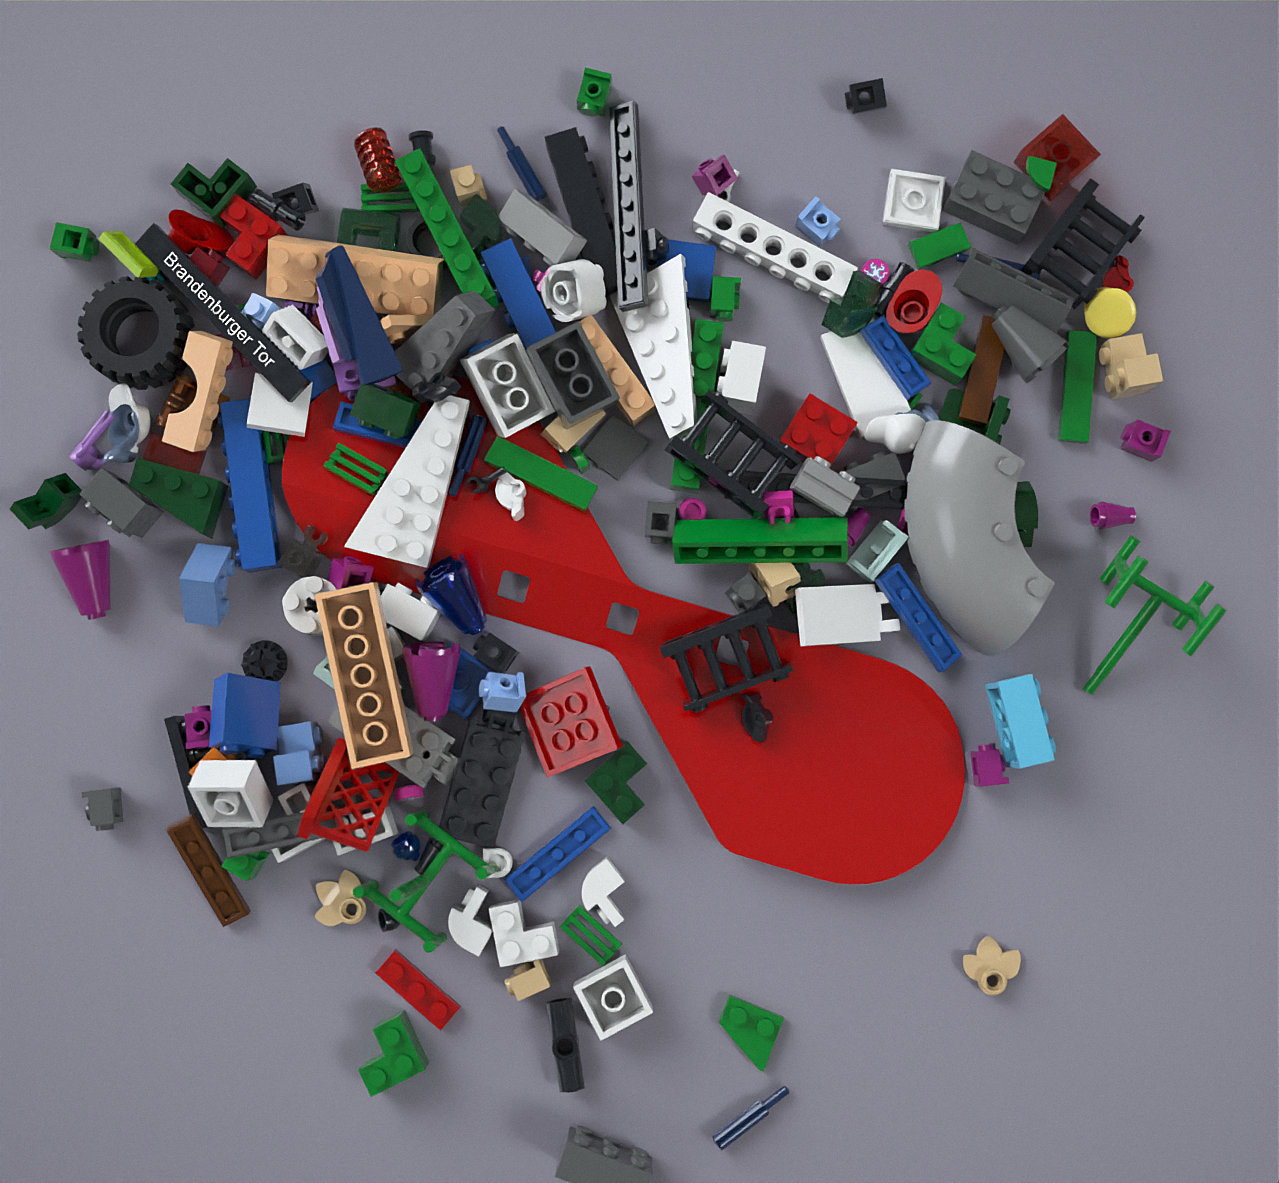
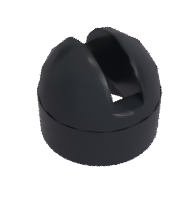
[378,909,401,932]

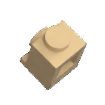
[450,165,488,208]
[504,959,552,1001]

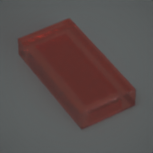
[142,432,207,474]

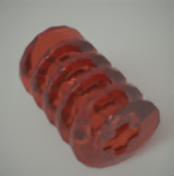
[354,127,402,193]

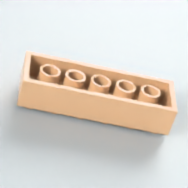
[266,234,444,316]
[315,582,414,769]

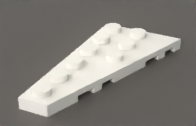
[610,254,698,440]
[344,395,470,568]

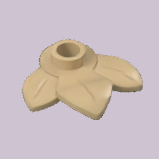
[315,870,367,926]
[963,936,1021,996]

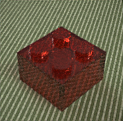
[1014,114,1101,202]

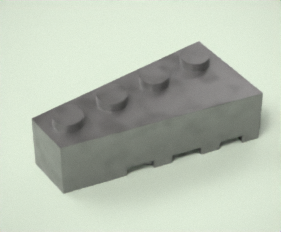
[395,291,495,390]

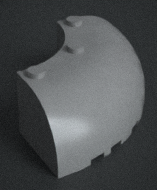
[904,420,1055,656]

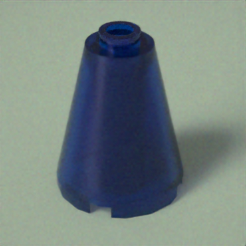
[415,554,487,635]

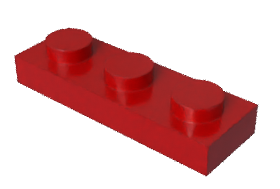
[375,949,461,1031]

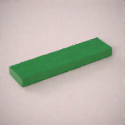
[1058,330,1097,444]
[484,436,598,512]

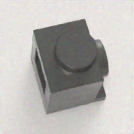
[645,501,676,545]
[725,573,766,613]
[82,788,124,831]

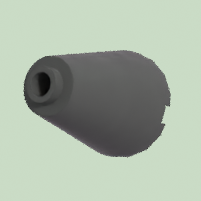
[991,305,1070,384]

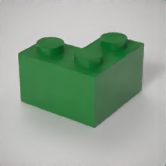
[911,302,976,386]
[358,1010,429,1097]

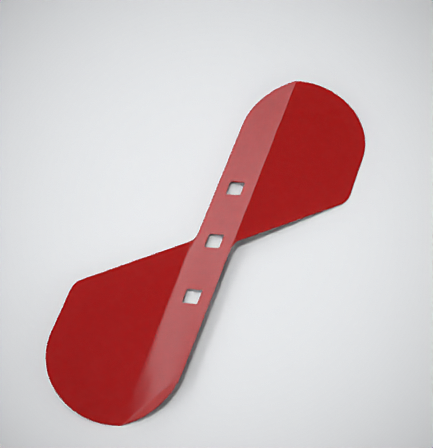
[282,375,965,885]

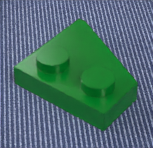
[719,994,784,1072]

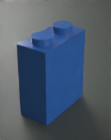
[209,673,280,758]

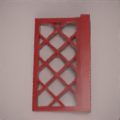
[297,737,400,853]

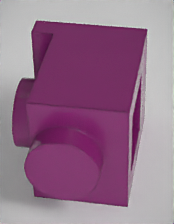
[691,155,738,195]
[1120,419,1171,462]
[327,556,373,589]
[185,705,212,749]
[970,743,1009,787]

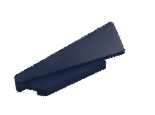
[315,245,402,386]

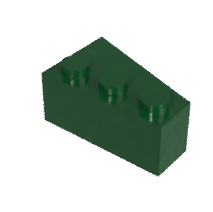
[129,458,228,539]

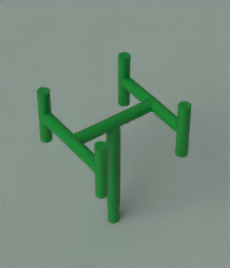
[1083,535,1227,695]
[353,810,498,953]

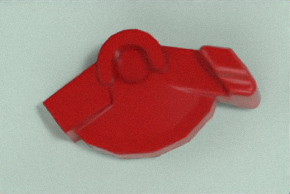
[1102,255,1134,293]

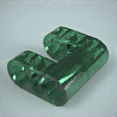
[337,207,401,252]

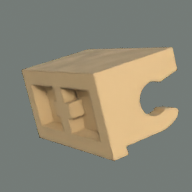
[540,411,606,453]
[748,562,801,607]

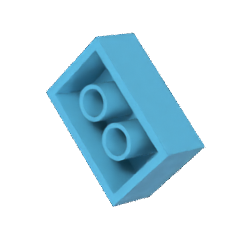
[985,674,1056,768]

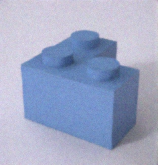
[179,543,236,627]
[273,721,327,786]

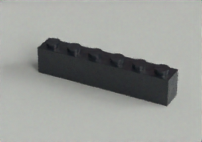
[544,127,618,297]

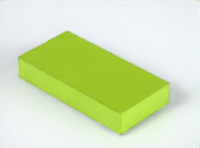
[99,231,160,278]

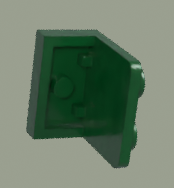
[939,388,1011,445]

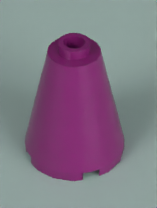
[50,540,111,620]
[402,641,461,721]

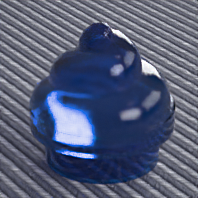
[391,831,421,861]

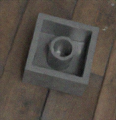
[79,468,164,538]

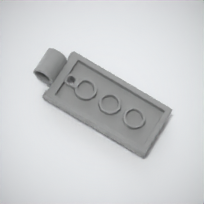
[327,703,458,788]

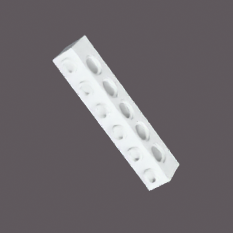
[692,192,858,304]

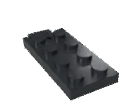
[439,709,527,848]

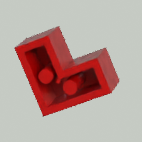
[219,194,288,280]

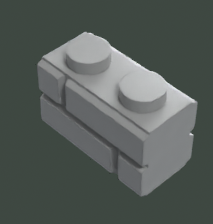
[789,456,860,517]

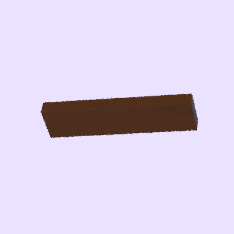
[957,315,1005,427]
[165,813,251,927]

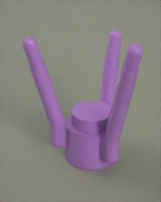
[69,410,115,471]

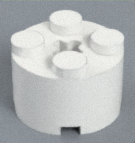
[541,259,606,322]
[282,576,338,636]

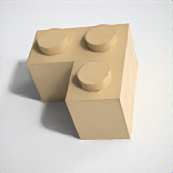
[1099,333,1163,400]

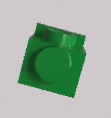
[576,67,612,116]
[50,222,99,262]
[710,276,741,322]
[221,851,270,881]

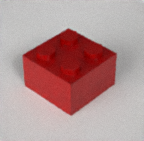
[779,393,858,467]

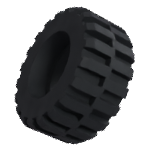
[77,276,195,390]

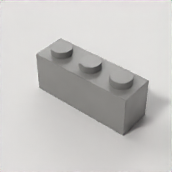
[497,189,587,266]

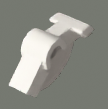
[495,472,527,521]

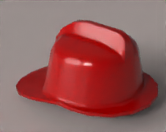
[168,209,234,255]
[886,269,943,334]

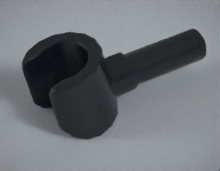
[467,466,507,494]

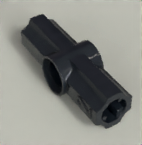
[546,998,585,1093]

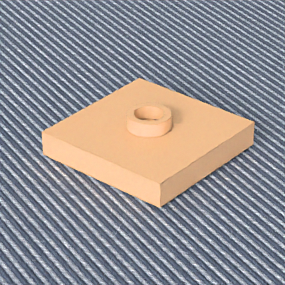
[379,315,433,345]

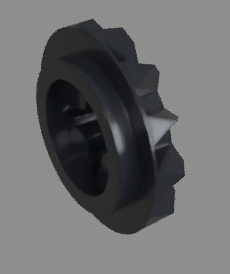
[241,640,288,682]

